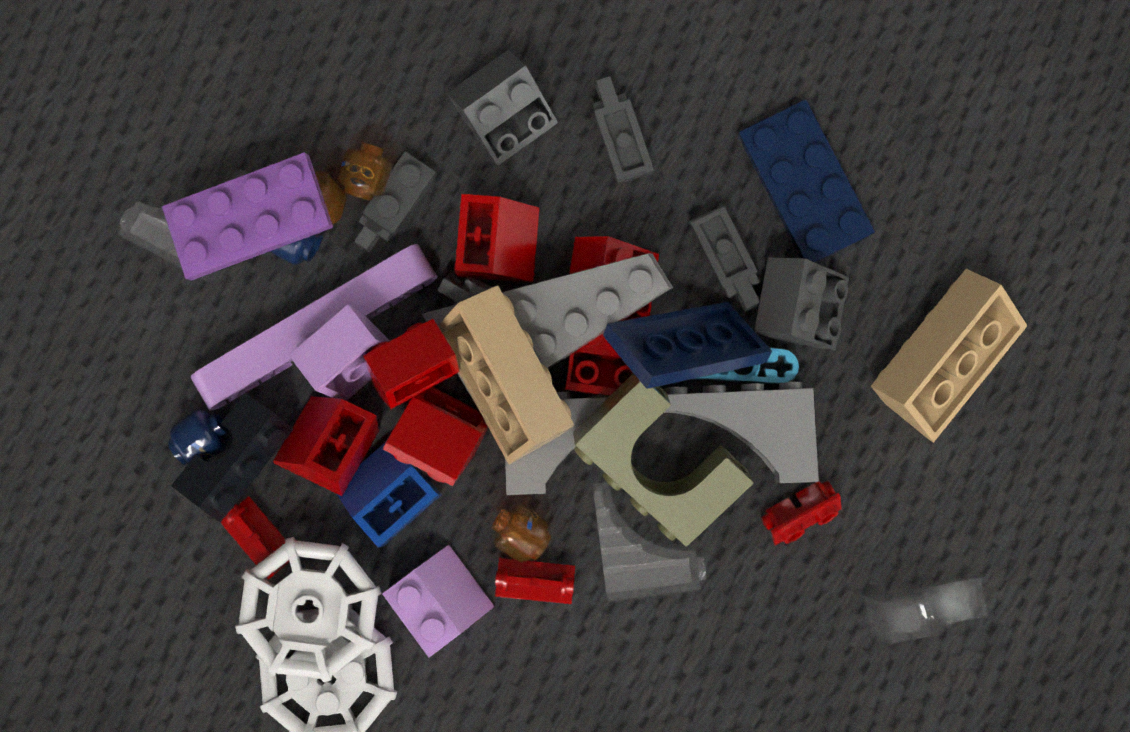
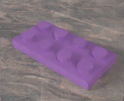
[162,152,333,281]

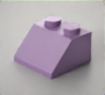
[289,304,390,401]
[382,545,495,657]

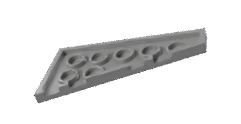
[422,254,673,406]

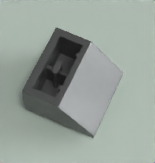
[447,50,558,166]
[754,257,849,351]

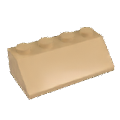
[871,269,1027,443]
[438,285,574,464]

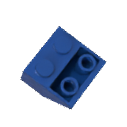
[337,442,442,548]

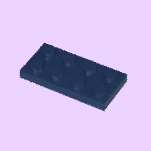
[738,100,875,263]
[603,302,772,389]

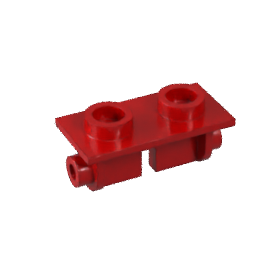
[760,480,842,545]
[220,496,290,580]
[495,558,575,604]

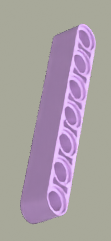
[191,244,437,411]

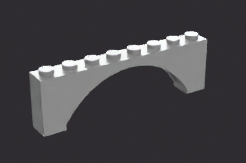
[505,382,819,495]

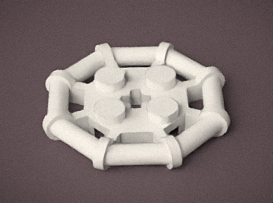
[235,537,382,682]
[256,604,397,732]

